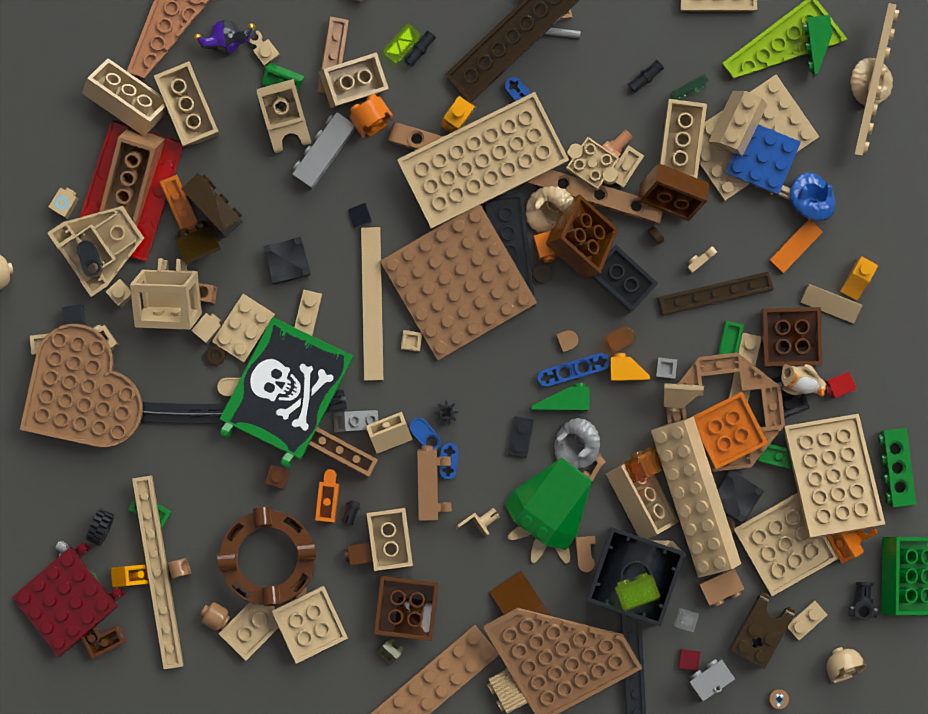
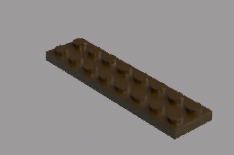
[445,0,580,103]

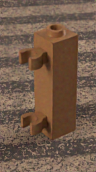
[417,445,452,520]

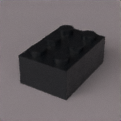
[592,245,658,313]

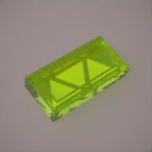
[382,23,422,64]

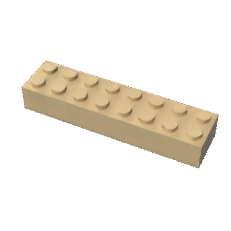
[651,417,741,578]

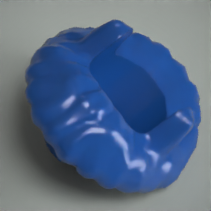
[789,172,836,221]

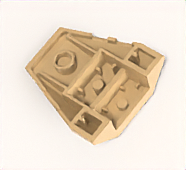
[48,206,144,297]

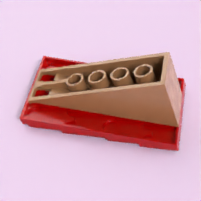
[80,120,184,261]

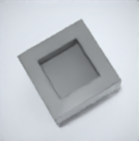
[656,357,677,379]

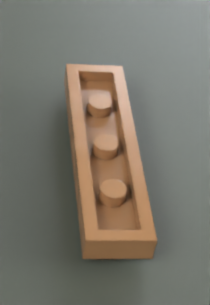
[317,16,349,94]

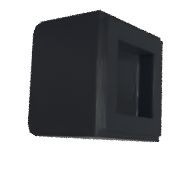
[348,203,372,228]

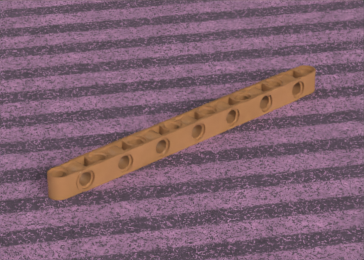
[388,122,664,224]

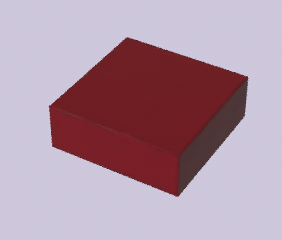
[678,649,701,671]

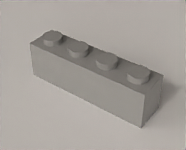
[292,112,356,189]

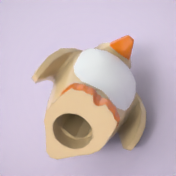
[781,364,827,397]

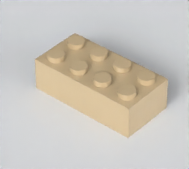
[82,59,167,136]

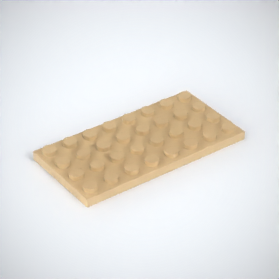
[397,92,569,229]

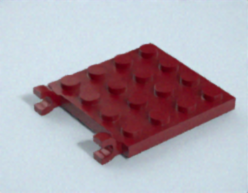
[13,542,126,657]

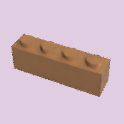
[308,428,378,478]

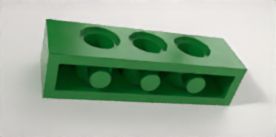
[878,428,916,507]

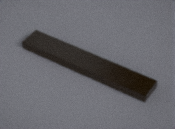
[657,271,774,316]

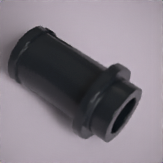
[341,500,361,526]

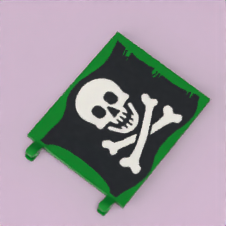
[220,317,354,468]

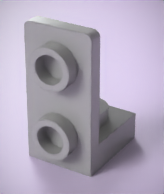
[333,410,378,432]

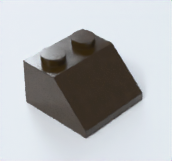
[175,220,221,265]

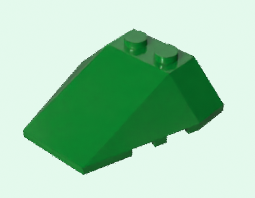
[505,457,593,550]

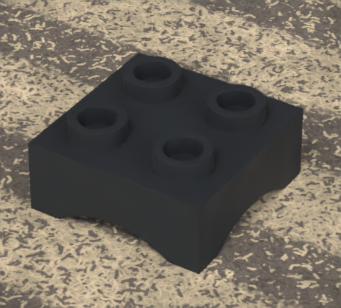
[263,237,311,284]
[718,470,764,524]

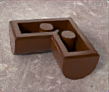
[82,625,127,660]

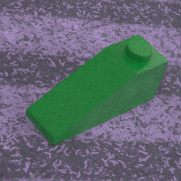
[531,383,589,411]

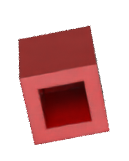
[825,371,857,399]

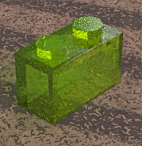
[615,573,660,612]

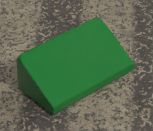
[261,63,304,93]

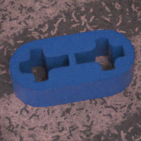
[505,77,531,101]
[440,443,458,479]

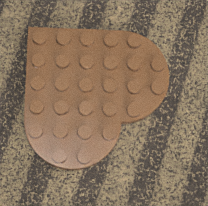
[20,324,143,447]

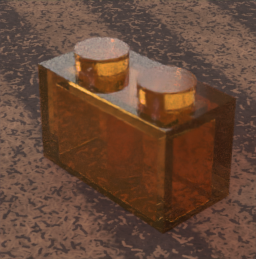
[624,446,663,483]

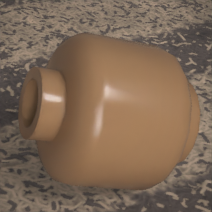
[200,602,230,631]

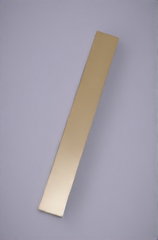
[361,227,384,381]

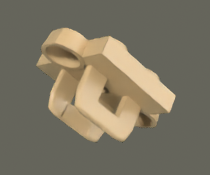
[566,137,619,191]

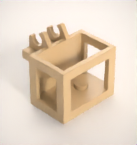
[130,258,202,330]

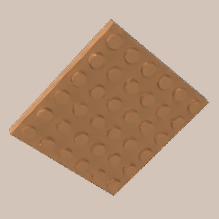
[380,205,537,360]

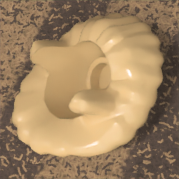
[850,58,893,106]
[526,186,574,233]

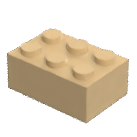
[319,52,389,108]
[367,508,413,571]

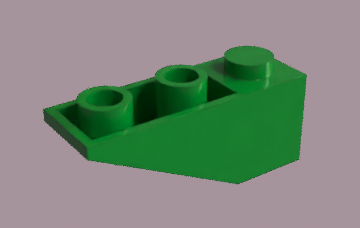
[802,15,833,77]

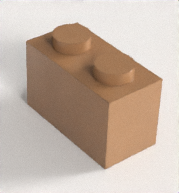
[698,568,744,607]

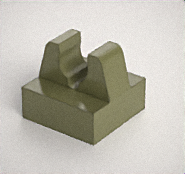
[376,639,403,665]

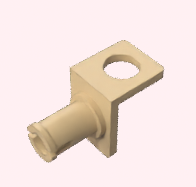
[455,508,500,537]

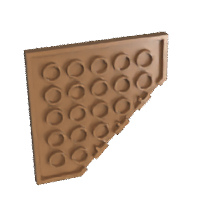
[484,608,642,714]

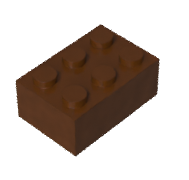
[638,163,709,221]

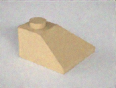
[664,383,704,412]

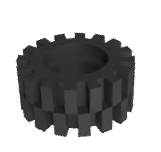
[86,508,115,546]

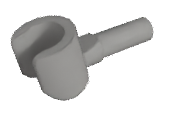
[55,541,69,556]

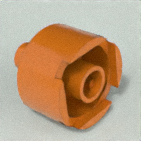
[349,94,394,138]

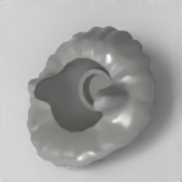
[554,418,600,470]

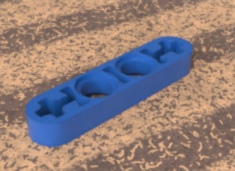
[538,353,610,387]

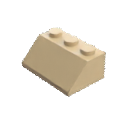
[708,91,767,156]

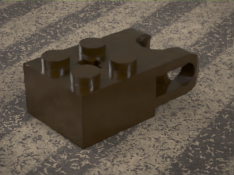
[728,592,795,669]

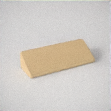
[800,284,862,324]

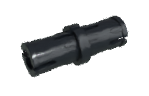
[403,30,436,67]
[628,59,664,93]

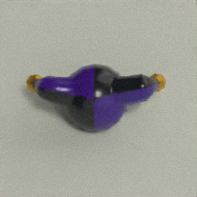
[194,20,255,55]

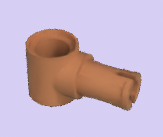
[602,130,633,157]

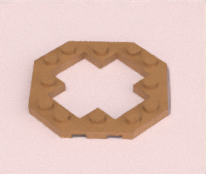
[666,352,785,472]

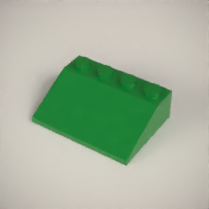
[881,537,928,615]

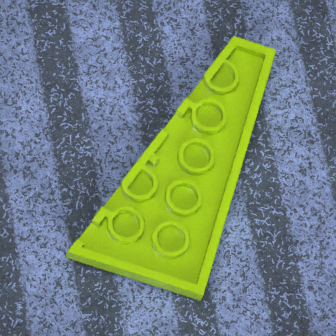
[722,0,848,79]

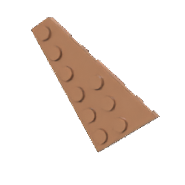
[127,0,210,79]

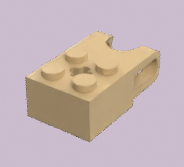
[257,79,311,153]

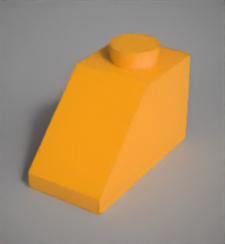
[840,256,878,301]
[610,353,650,381]
[111,564,149,587]

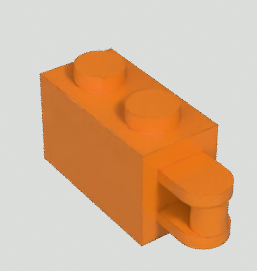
[315,469,340,522]

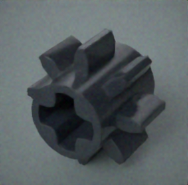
[435,400,459,425]

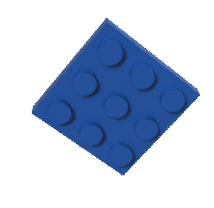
[725,124,801,195]

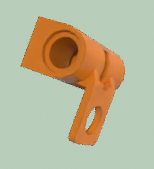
[827,528,877,564]

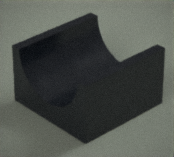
[586,527,686,627]

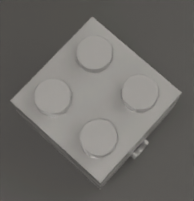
[688,659,735,702]

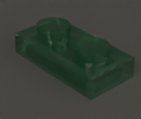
[670,74,709,101]

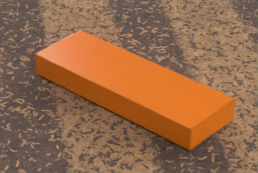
[159,174,198,230]
[769,219,823,273]

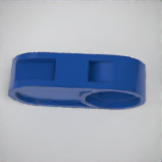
[410,418,441,449]

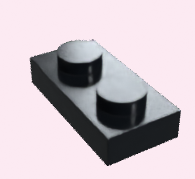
[508,416,534,458]

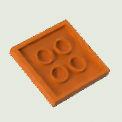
[692,392,768,469]

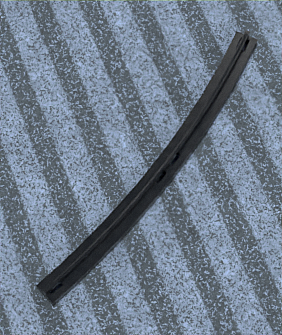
[141,390,347,423]

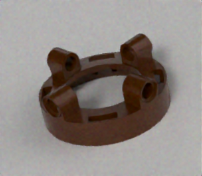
[217,507,316,607]

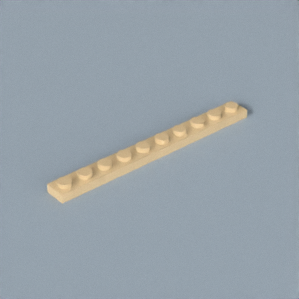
[132,475,184,669]

